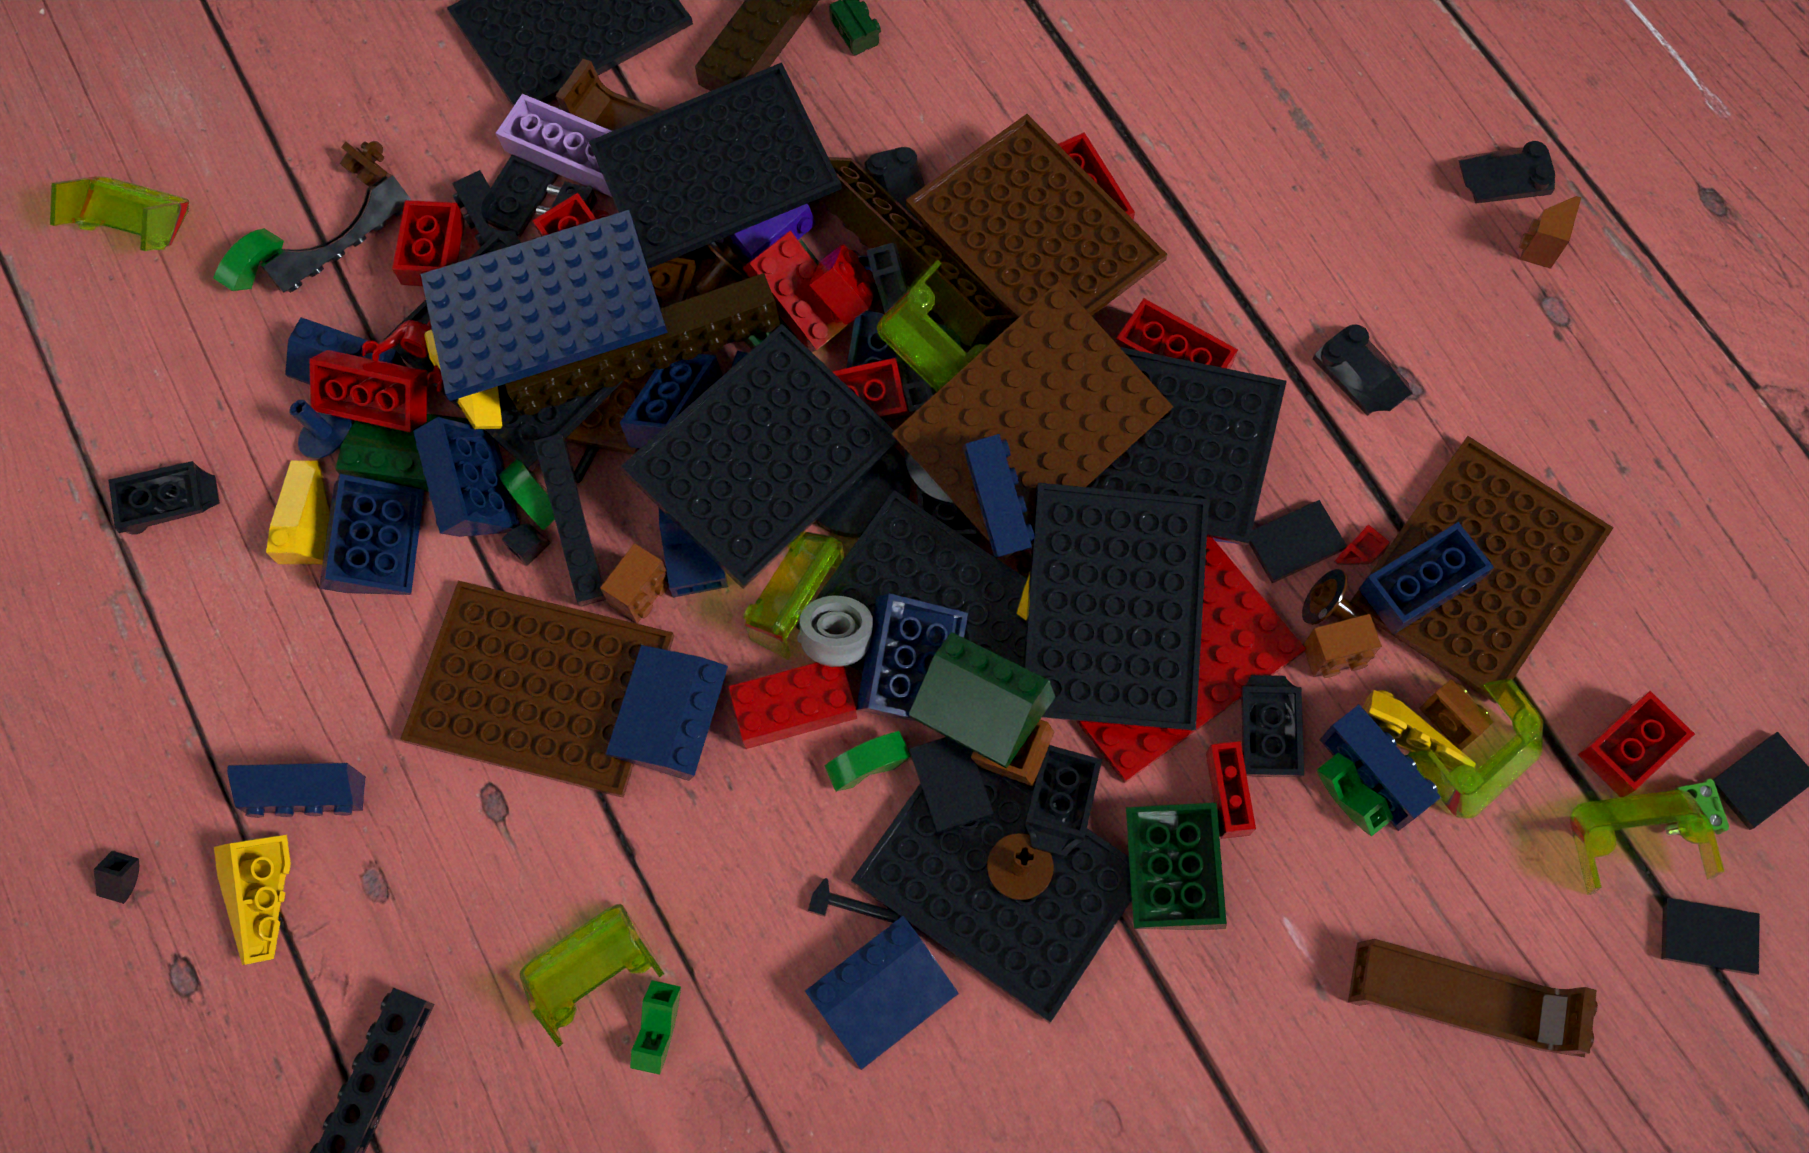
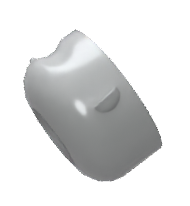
[797,596,873,667]

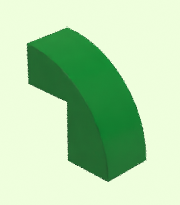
[213,228,284,291]
[499,459,555,530]
[824,731,911,792]
[1316,753,1393,837]
[630,980,681,1075]

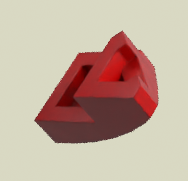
[1334,524,1390,565]

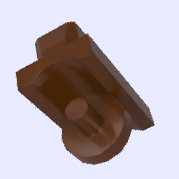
[340,141,389,186]

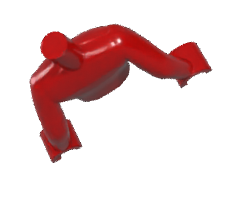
[362,320,444,392]

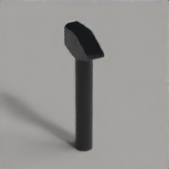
[808,878,900,923]

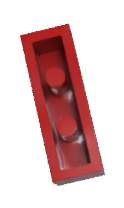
[1206,741,1256,839]

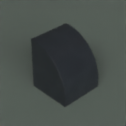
[502,523,551,566]
[93,851,140,904]

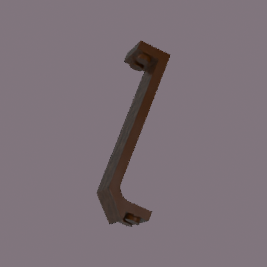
[555,59,663,131]
[1348,938,1598,1058]

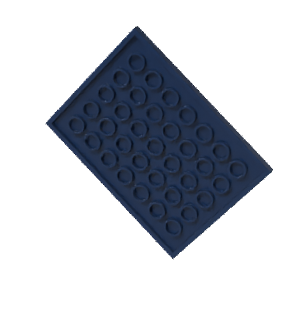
[421,210,668,401]

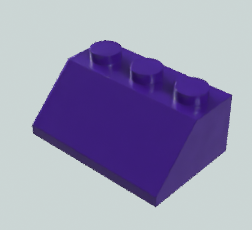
[730,204,816,264]

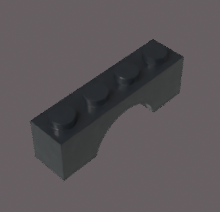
[452,170,521,247]

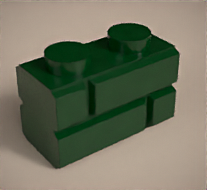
[829,0,881,56]

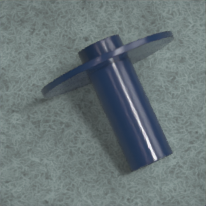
[289,400,352,459]

